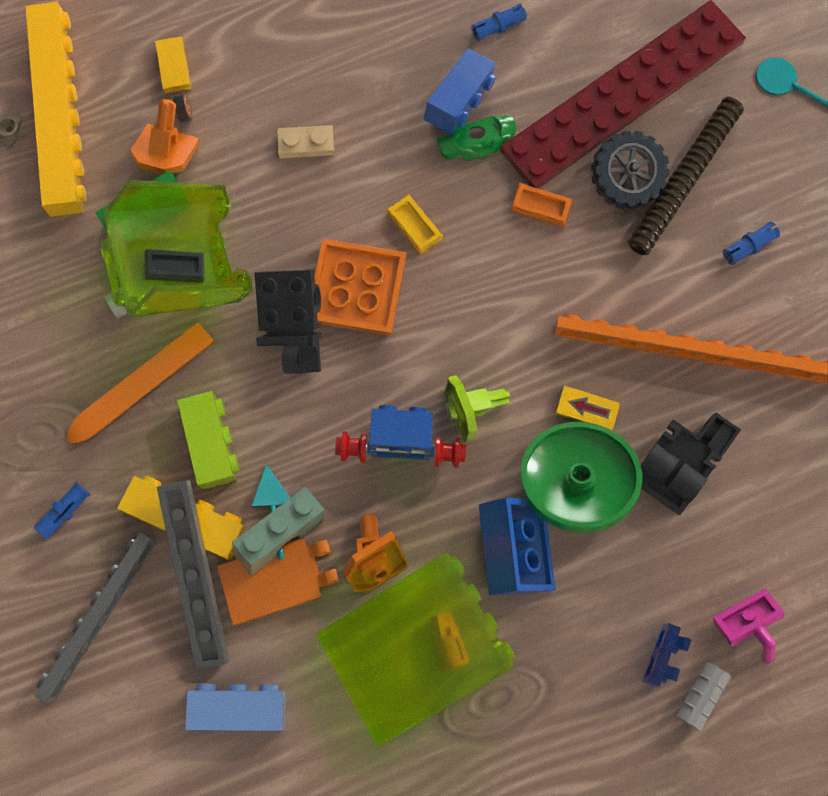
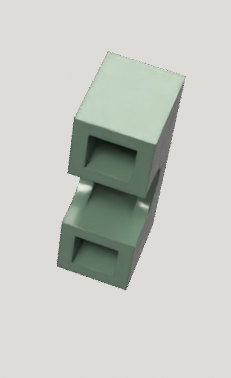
[232,487,325,576]

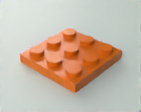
[315,239,406,336]

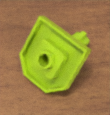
[444,375,510,443]

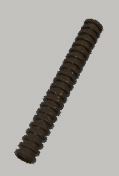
[627,97,744,255]

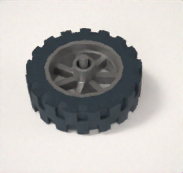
[591,131,669,209]

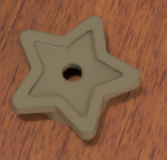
[0,114,28,147]

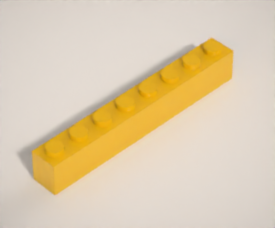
[25,2,87,217]

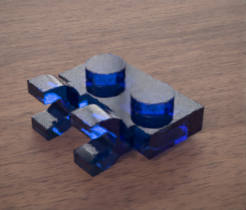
[642,623,692,687]

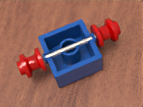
[335,405,466,468]

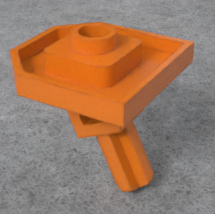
[130,99,200,175]
[342,513,410,592]

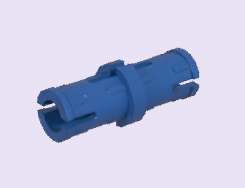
[471,4,527,41]
[723,221,780,265]
[34,482,91,539]

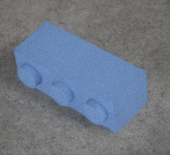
[185,684,286,731]

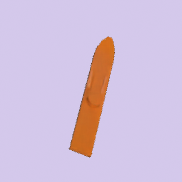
[67,322,214,444]

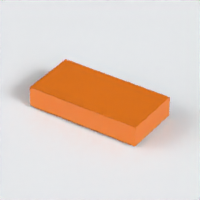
[511,183,573,227]

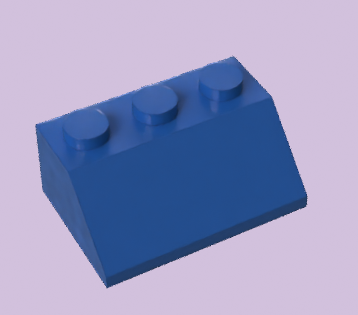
[478,498,556,596]

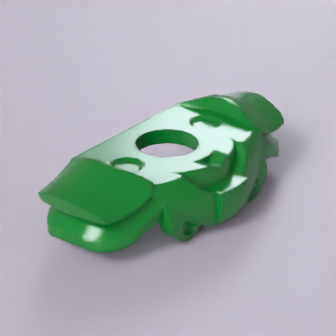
[437,115,516,161]

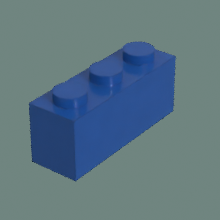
[424,48,496,135]

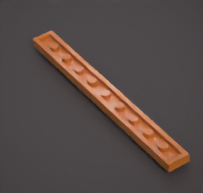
[553,314,828,384]

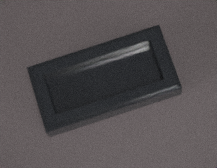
[144,249,205,283]

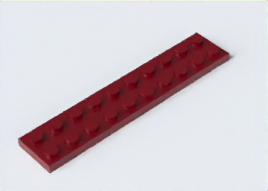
[500,0,746,188]

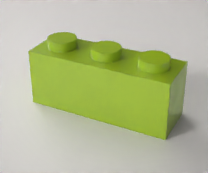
[177,391,240,490]

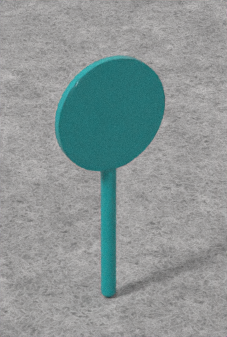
[756,58,828,107]

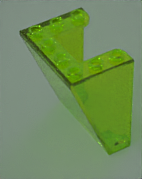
[315,551,516,747]

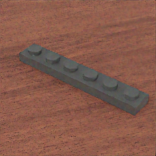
[157,480,229,669]
[34,532,157,703]

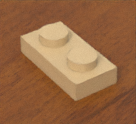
[277,125,335,159]

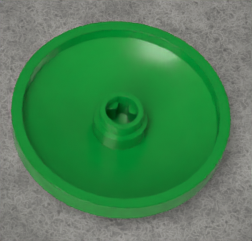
[520,422,642,533]

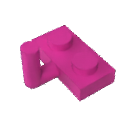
[713,588,784,663]

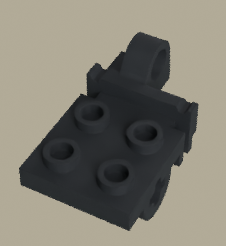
[254,269,321,374]
[641,413,741,516]

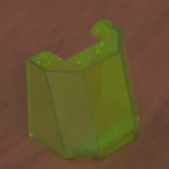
[101,180,253,317]

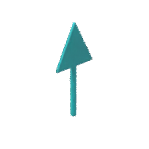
[251,465,290,560]

